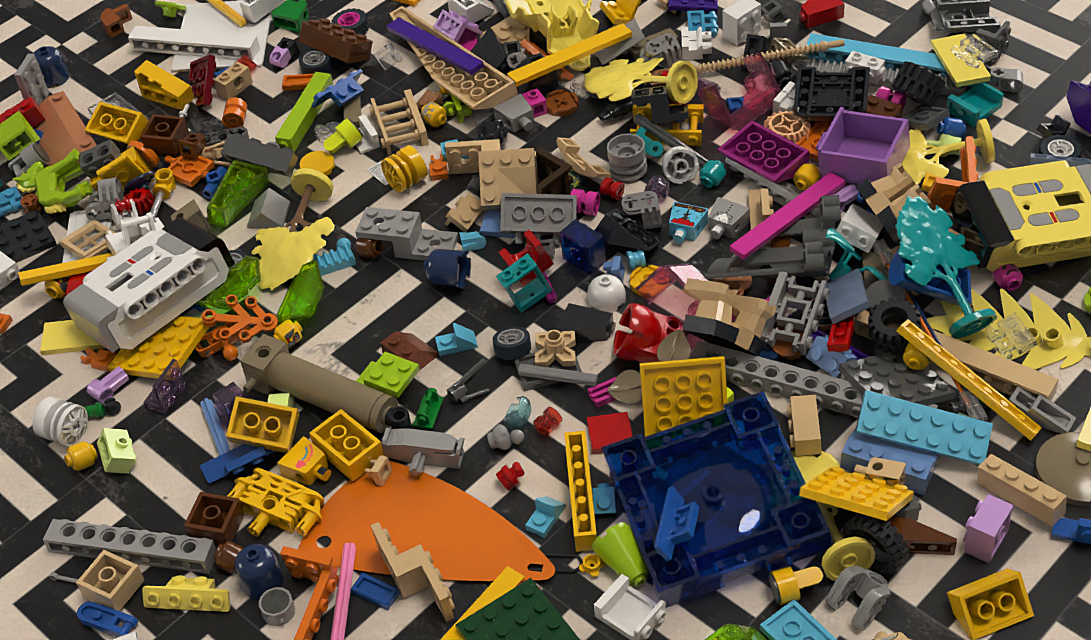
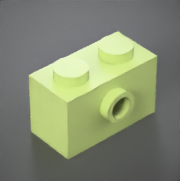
[97,428,136,474]

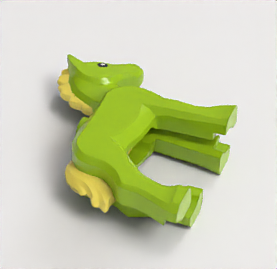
[13,149,93,214]

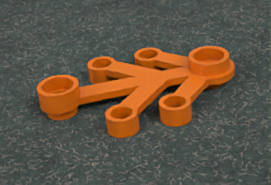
[201,294,278,343]

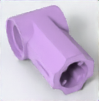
[832,184,858,213]
[87,367,129,404]

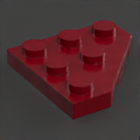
[188,54,216,108]

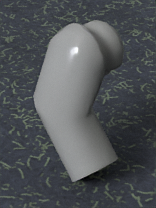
[922,0,935,15]

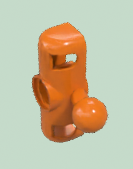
[195,323,251,361]

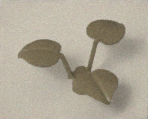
[607,329,691,404]

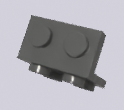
[974,20,1011,66]

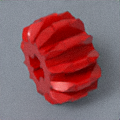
[125,187,155,216]

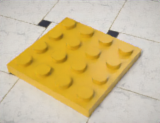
[107,316,209,380]
[639,356,730,446]
[799,467,914,521]

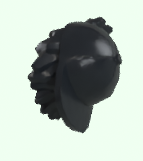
[477,119,509,147]

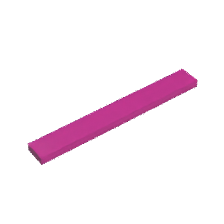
[729,172,845,260]

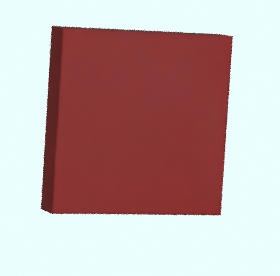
[587,412,634,454]

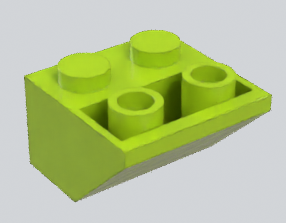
[0,111,40,161]

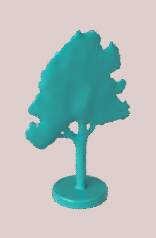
[895,196,997,339]

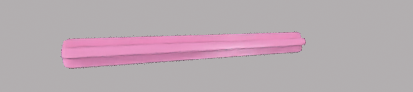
[330,543,356,640]

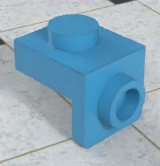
[592,483,616,515]

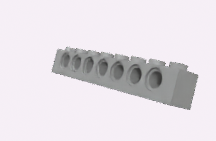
[43,519,216,574]

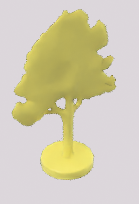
[584,57,698,104]
[902,119,995,184]
[763,450,875,581]

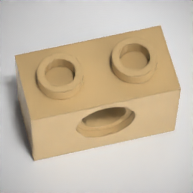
[214,62,253,100]

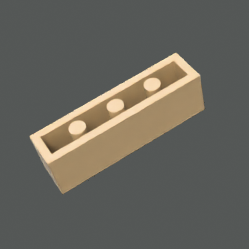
[977,454,1067,527]

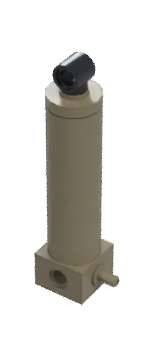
[240,334,411,433]

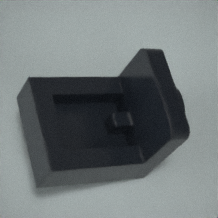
[1037,115,1071,138]

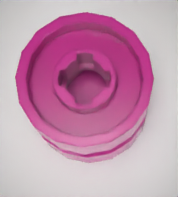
[876,86,907,111]
[570,189,600,216]

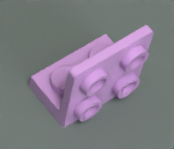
[433,10,483,42]

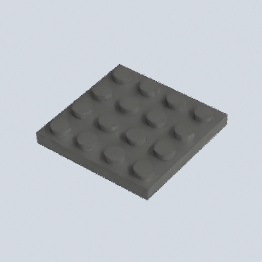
[838,351,957,406]

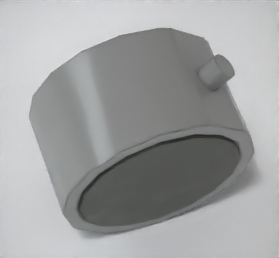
[259,587,295,626]

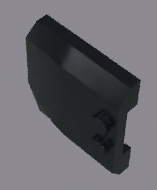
[793,67,870,121]

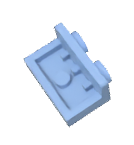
[806,335,857,379]

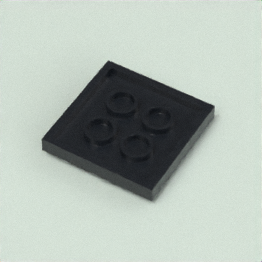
[0,209,57,263]

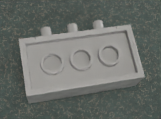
[500,193,577,245]

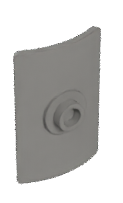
[596,19,645,65]

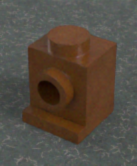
[178,133,207,159]

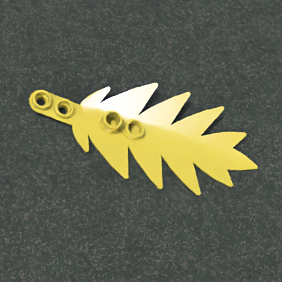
[927,289,1091,370]

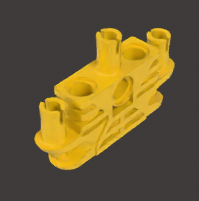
[227,468,324,537]

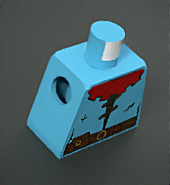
[669,201,708,244]

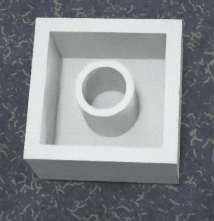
[723,0,761,46]

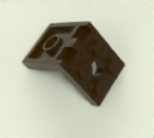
[536,147,573,195]

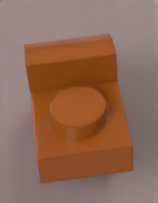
[100,4,133,38]

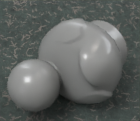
[487,424,524,450]

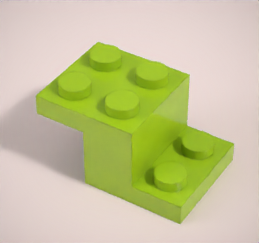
[356,352,420,398]

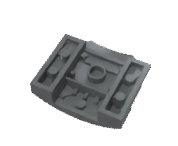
[930,0,1001,35]

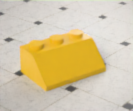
[84,101,149,144]
[947,568,1034,640]

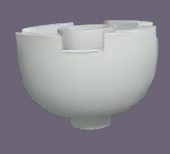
[662,146,699,184]
[587,275,626,313]

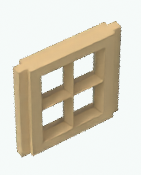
[59,220,116,259]

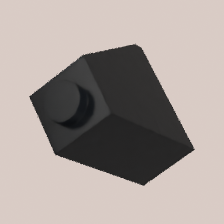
[470,27,511,75]
[555,303,616,343]

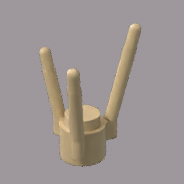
[202,140,242,168]

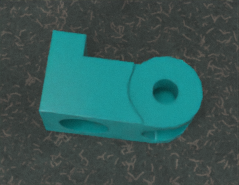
[635,126,664,157]

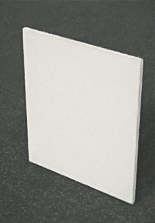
[171,1,273,72]

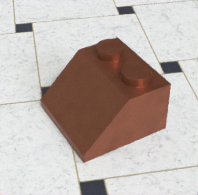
[380,331,439,371]

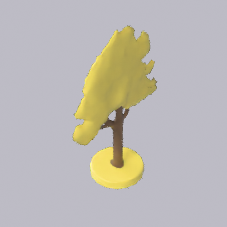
[249,168,335,290]

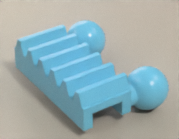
[308,238,356,278]

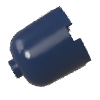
[33,46,69,88]
[423,249,471,289]
[235,544,284,600]

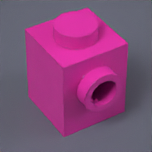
[522,88,547,118]

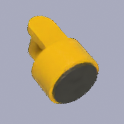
[769,566,823,605]

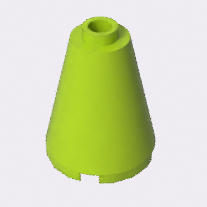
[591,522,648,587]

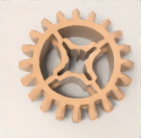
[763,110,811,143]

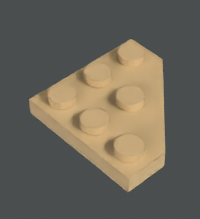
[480,15,531,48]

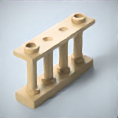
[369,89,429,155]

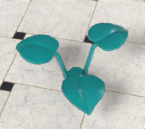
[825,228,888,280]

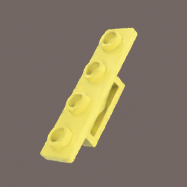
[142,575,231,612]

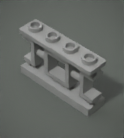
[760,271,830,355]

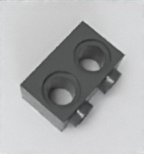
[80,139,120,179]

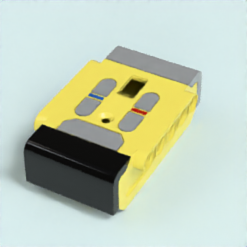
[949,161,1091,272]

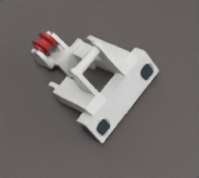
[105,196,167,261]

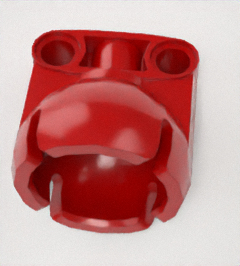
[613,303,683,363]

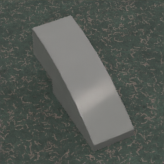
[1008,386,1076,433]

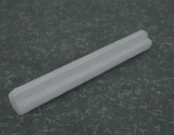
[518,364,598,386]

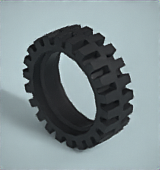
[843,513,909,575]

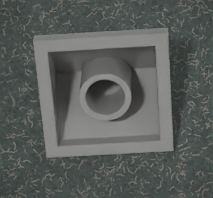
[247,188,291,229]

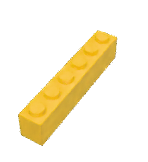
[564,431,597,552]

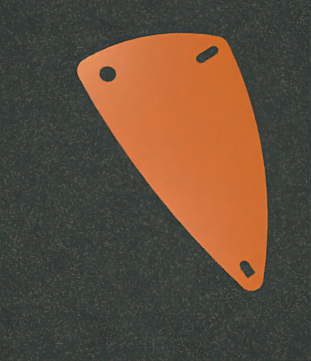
[298,460,555,581]

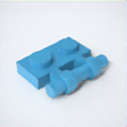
[687,10,719,37]
[0,186,22,218]

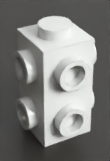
[844,51,886,84]

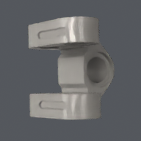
[639,33,683,69]
[85,177,124,221]
[622,191,663,230]
[826,565,891,631]

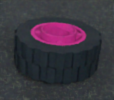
[331,8,369,35]

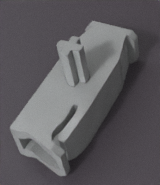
[382,428,465,476]

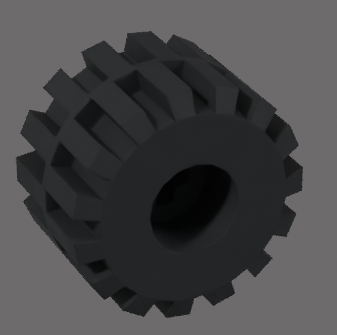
[891,61,946,107]

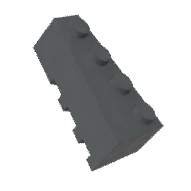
[221,133,298,177]

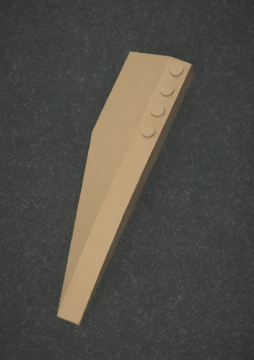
[389,6,518,110]

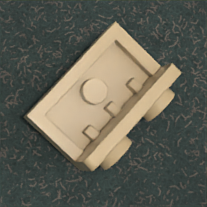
[445,193,483,232]

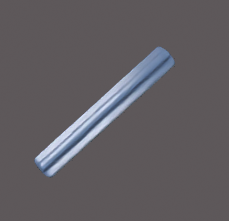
[200,398,230,456]

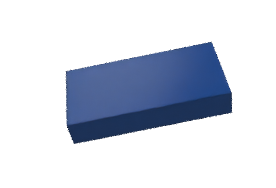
[350,573,400,610]

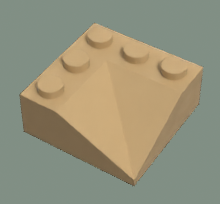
[478,148,537,210]

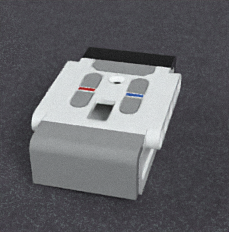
[63,217,235,353]

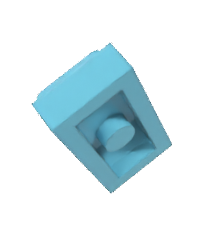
[435,323,478,356]
[525,496,566,538]

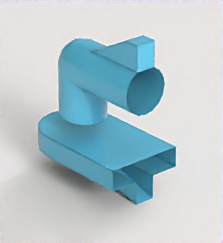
[459,231,486,251]

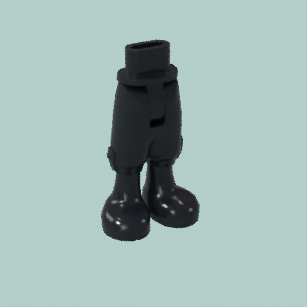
[598,80,653,122]

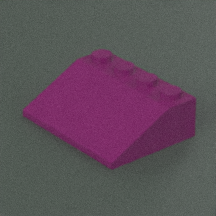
[717,121,809,183]

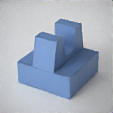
[603,256,625,283]

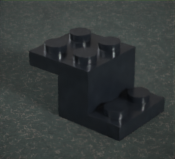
[631,86,689,125]

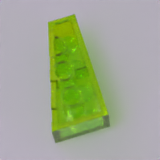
[206,160,269,227]

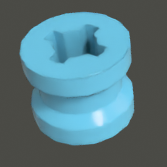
[626,249,646,270]

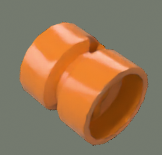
[222,97,247,129]

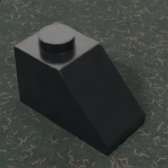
[741,34,767,71]

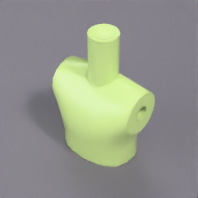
[927,134,961,157]

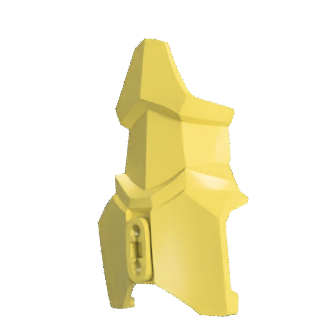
[504,0,600,71]

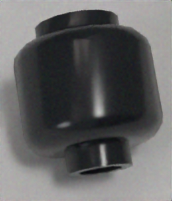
[766,59,792,86]

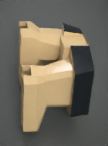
[856,163,935,246]
[683,278,777,356]

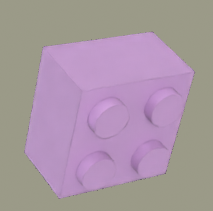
[963,494,1014,563]

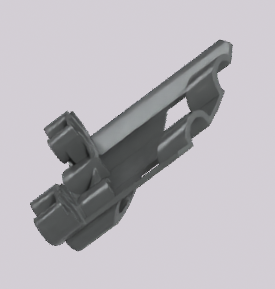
[701,195,841,280]

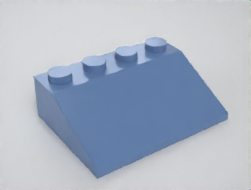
[840,429,941,495]

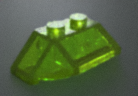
[195,255,261,310]
[276,260,324,323]

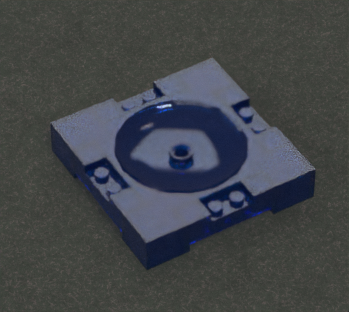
[601,391,831,608]

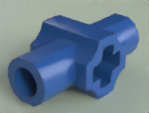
[202,166,228,199]

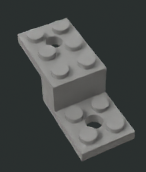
[355,207,459,261]

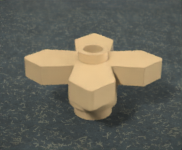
[535,330,576,367]

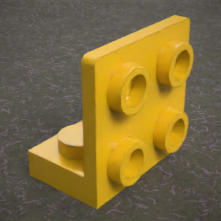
[599,0,641,25]

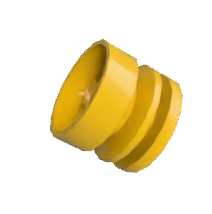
[381,145,428,193]

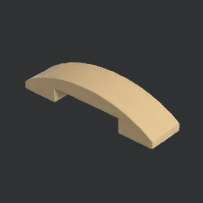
[556,137,611,178]

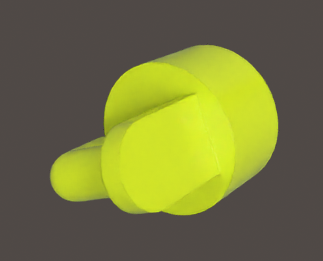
[323,118,363,154]

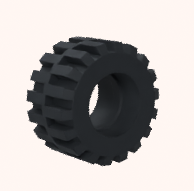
[868,298,921,354]

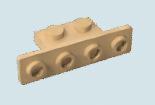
[748,188,774,244]

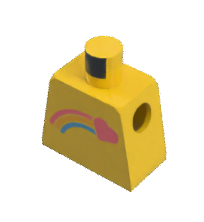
[277,436,331,486]

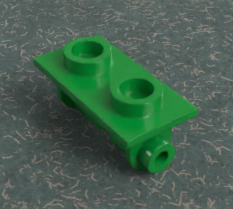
[413,388,444,429]

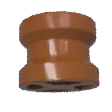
[20,194,43,214]

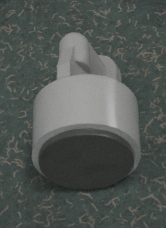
[8,142,50,177]

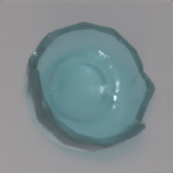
[504,396,532,427]

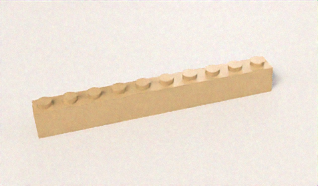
[855,308,1059,401]

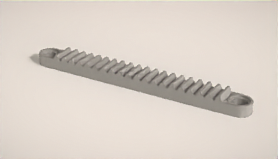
[792,58,967,97]

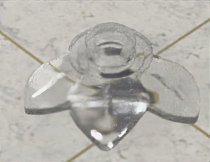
[570,79,598,99]
[314,122,340,143]

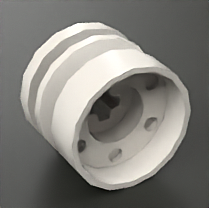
[32,396,88,447]

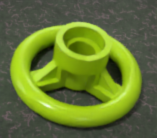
[155,1,187,18]

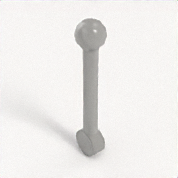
[49,572,79,583]

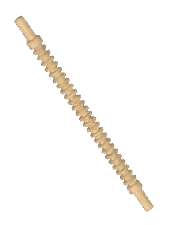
[694,39,845,74]

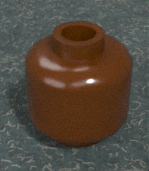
[354,238,383,259]
[213,541,244,573]

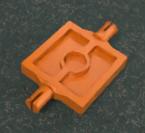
[164,155,215,187]

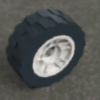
[1038,135,1082,158]

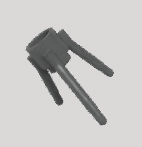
[446,358,490,403]

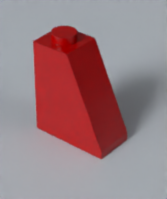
[799,0,845,28]

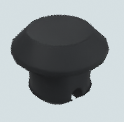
[104,398,121,415]

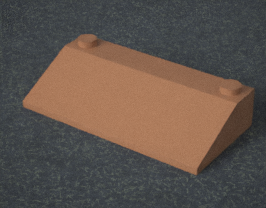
[32,91,97,167]

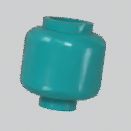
[699,160,726,188]

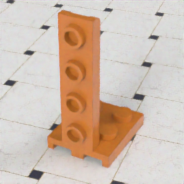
[927,136,978,215]
[280,546,339,640]

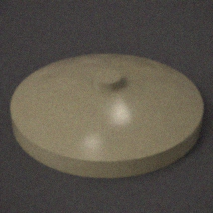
[1035,432,1091,507]

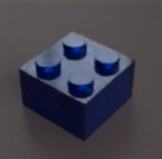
[560,219,606,275]

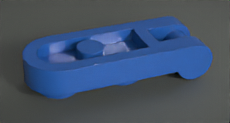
[77,602,138,638]

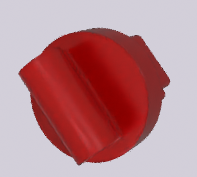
[496,462,525,491]

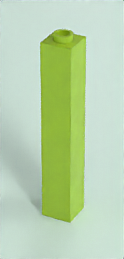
[275,72,333,152]

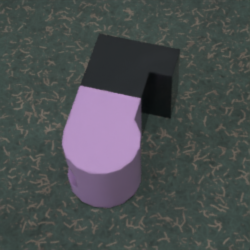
[269,37,300,68]

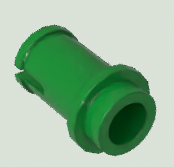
[85,402,105,418]

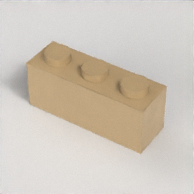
[787,394,822,456]

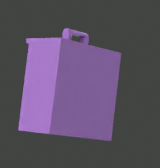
[815,107,910,185]

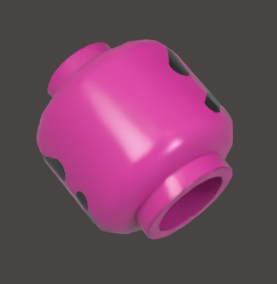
[993,264,1023,291]

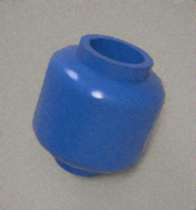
[937,117,966,138]

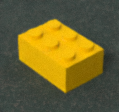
[226,396,299,453]
[309,409,384,481]

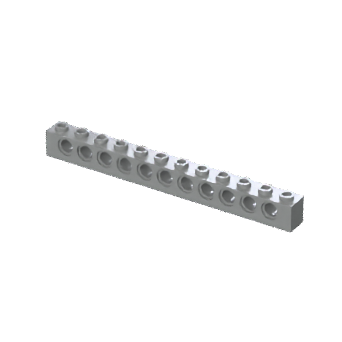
[690,340,938,418]

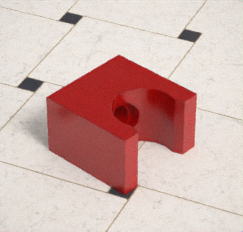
[499,229,554,287]

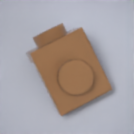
[416,89,445,110]

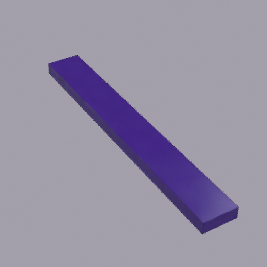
[387,18,484,75]

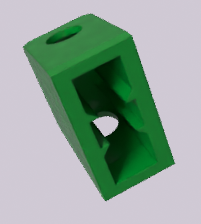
[271,0,309,33]

